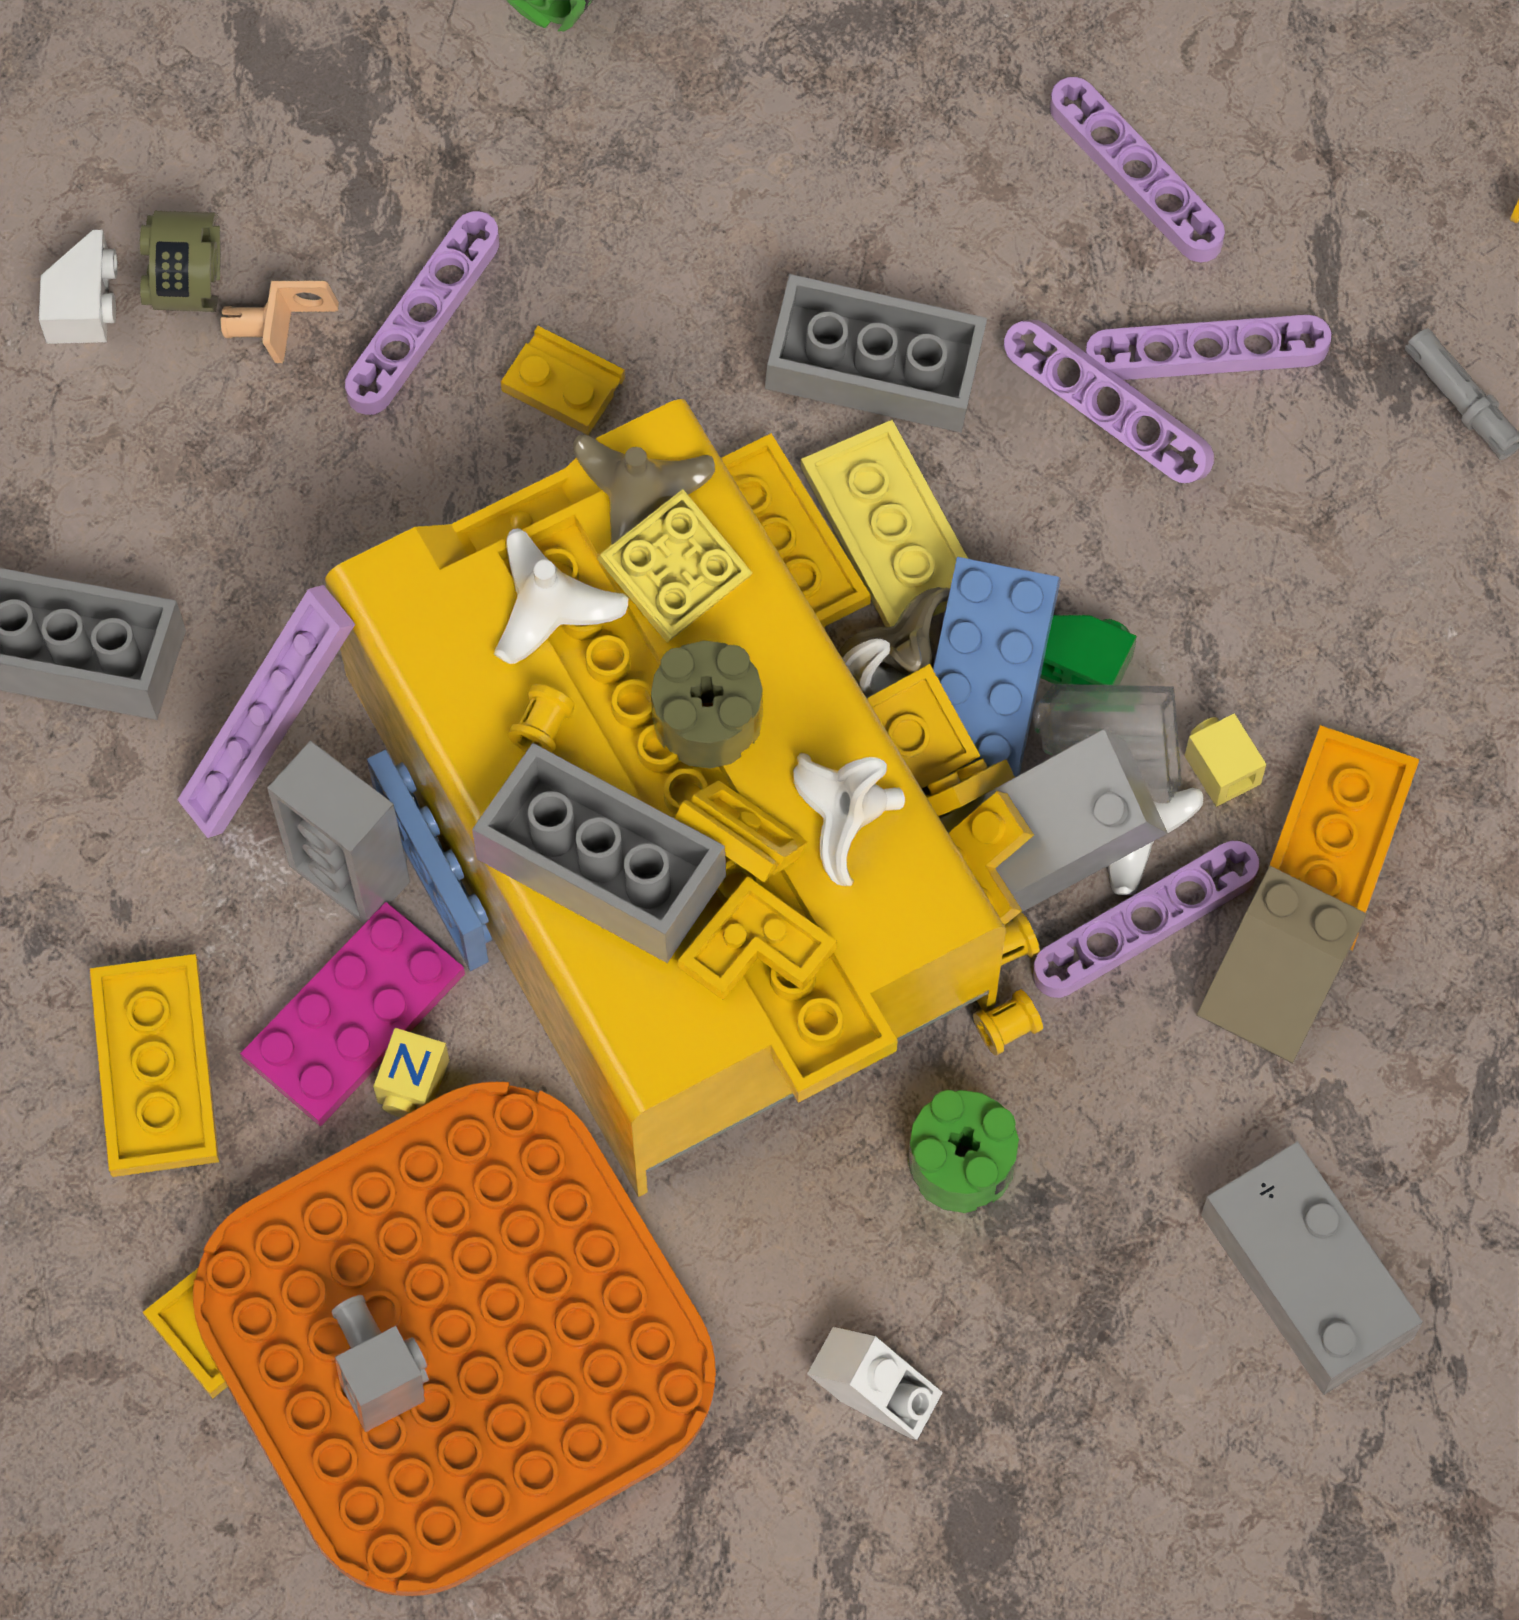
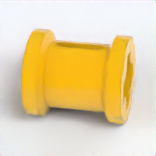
[508,684,575,753]
[1001,912,1040,966]
[973,989,1043,1056]

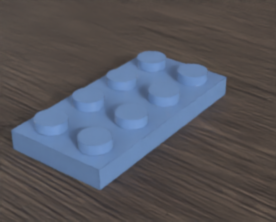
[933,557,1061,777]
[367,749,492,971]

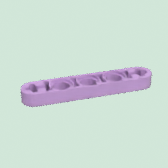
[1050,77,1225,262]
[345,211,499,415]
[1086,315,1331,380]
[1004,320,1214,483]
[1033,841,1259,998]

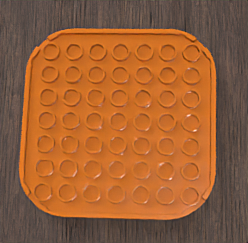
[193,1081,716,1596]

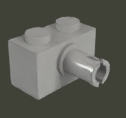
[331,1295,429,1432]

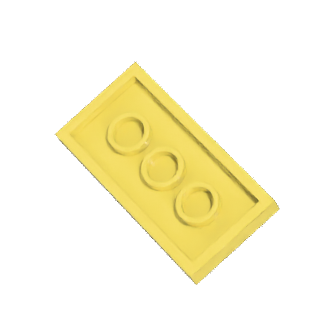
[801,420,968,627]

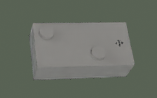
[765,274,987,433]
[0,568,186,720]
[940,729,1168,912]
[267,740,410,924]
[472,743,726,963]
[1201,1141,1423,1395]

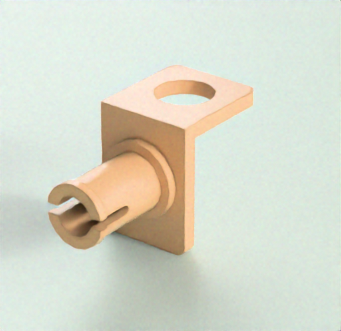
[221,281,339,363]

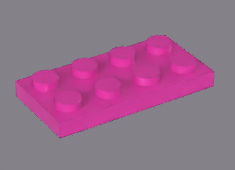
[240,902,465,1127]

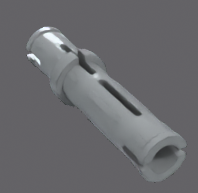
[1405,328,1519,460]

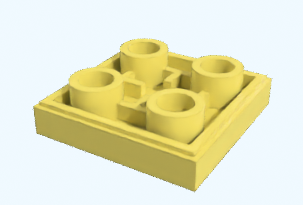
[598,489,752,643]

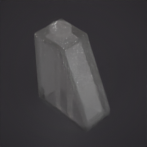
[1033,684,1182,803]

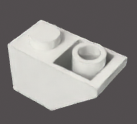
[39,230,117,344]
[807,1327,943,1440]

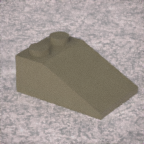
[1197,866,1367,1064]

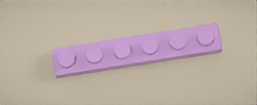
[177,585,355,838]

